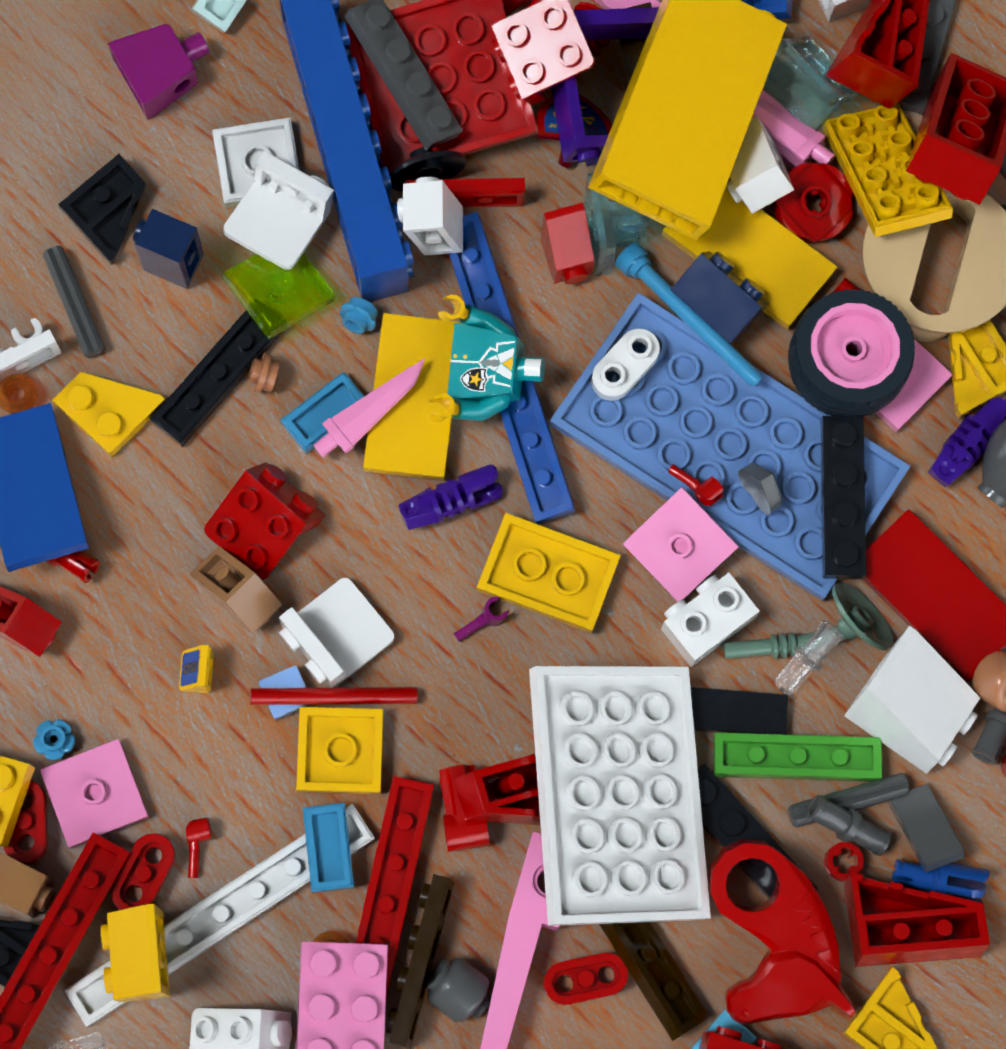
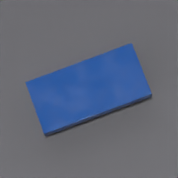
[0,403,89,572]

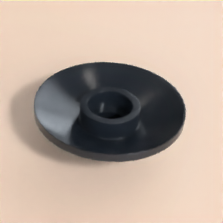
[390,147,466,191]

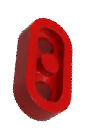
[4,780,48,865]
[112,833,176,910]
[543,953,628,1006]

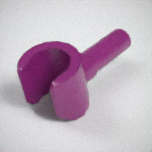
[454,597,509,642]

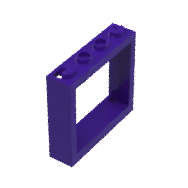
[551,7,659,166]

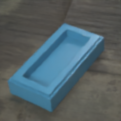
[280,372,365,454]
[303,803,354,893]

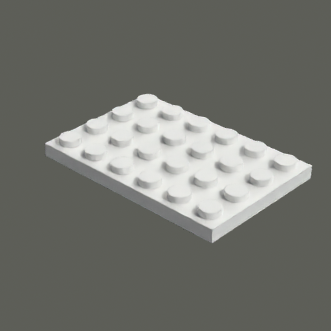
[529,666,711,926]

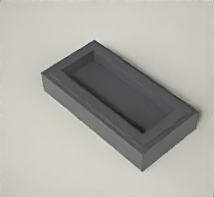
[889,784,964,873]

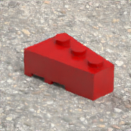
[825,0,930,109]
[454,754,540,825]
[844,872,990,967]

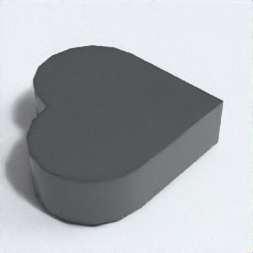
[738,463,782,515]

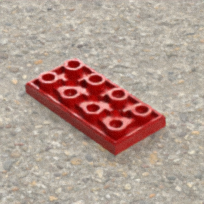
[862,509,1006,683]

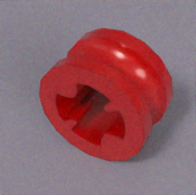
[823,842,864,882]

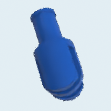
[891,859,990,903]

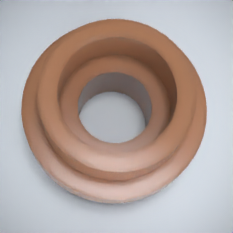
[248,352,280,393]

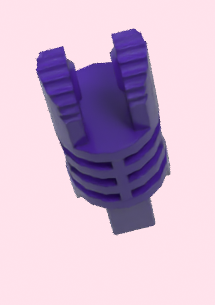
[928,397,1006,487]
[398,464,504,530]

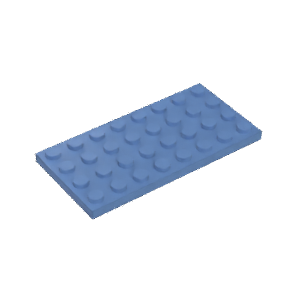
[549,293,910,601]

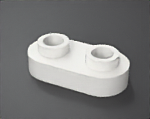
[591,329,660,401]

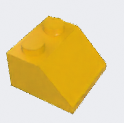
[101,904,170,1003]

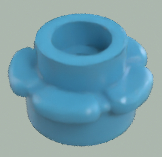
[340,297,378,334]
[33,719,75,760]

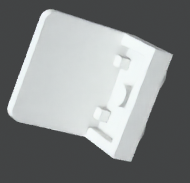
[223,151,334,270]
[279,578,394,688]
[189,1008,292,1049]

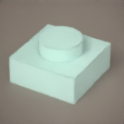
[191,0,247,33]

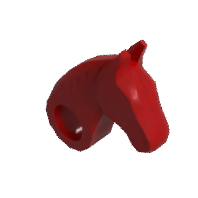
[708,839,857,1024]

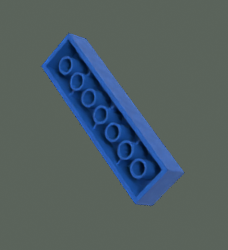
[279,0,414,302]

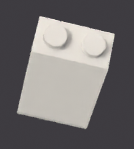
[844,625,980,774]

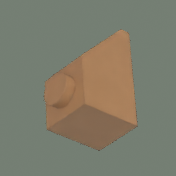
[190,546,282,633]
[0,852,54,918]

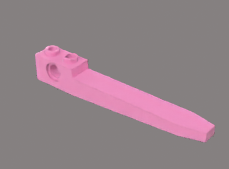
[480,832,560,1049]

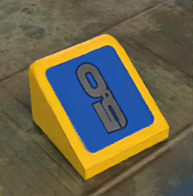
[179,645,214,693]

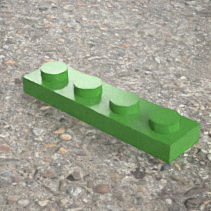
[713,732,882,782]

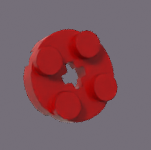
[772,162,853,244]

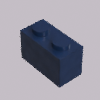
[133,209,204,289]
[670,251,769,343]

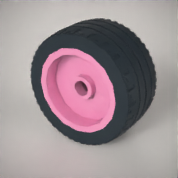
[788,289,915,417]

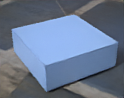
[258,665,311,721]

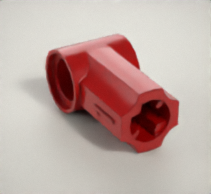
[439,765,490,852]

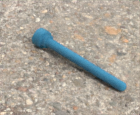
[615,242,761,386]

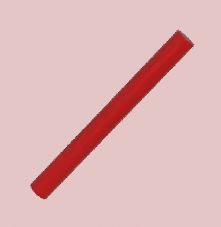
[250,687,417,705]

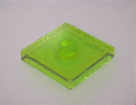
[223,253,336,339]

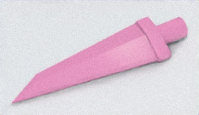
[752,98,835,164]
[313,358,425,458]

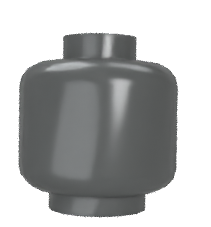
[425,958,491,1022]

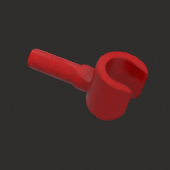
[668,464,724,506]
[186,818,212,878]

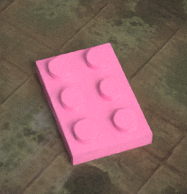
[296,942,388,1049]

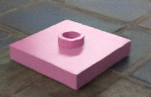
[875,339,953,433]
[623,487,739,602]
[40,739,149,849]

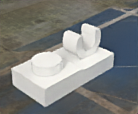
[0,318,62,385]

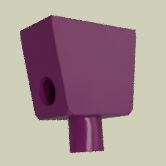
[108,24,210,120]

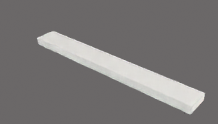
[64,804,375,1027]

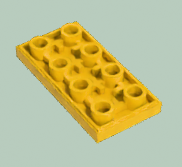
[823,103,953,237]
[662,186,837,330]
[363,313,462,481]

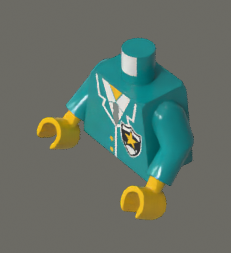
[429,294,545,422]

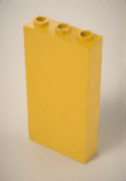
[588,0,787,240]

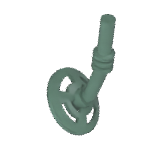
[723,582,893,659]

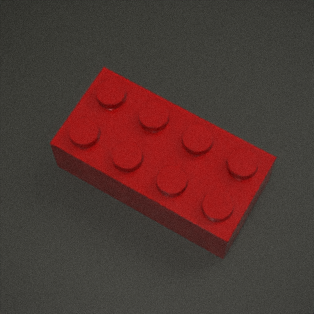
[906,53,1006,205]

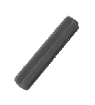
[43,246,105,358]
[788,773,910,827]

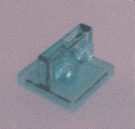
[764,36,859,131]
[583,173,650,276]

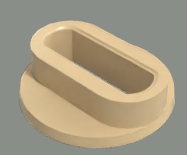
[863,189,1006,342]

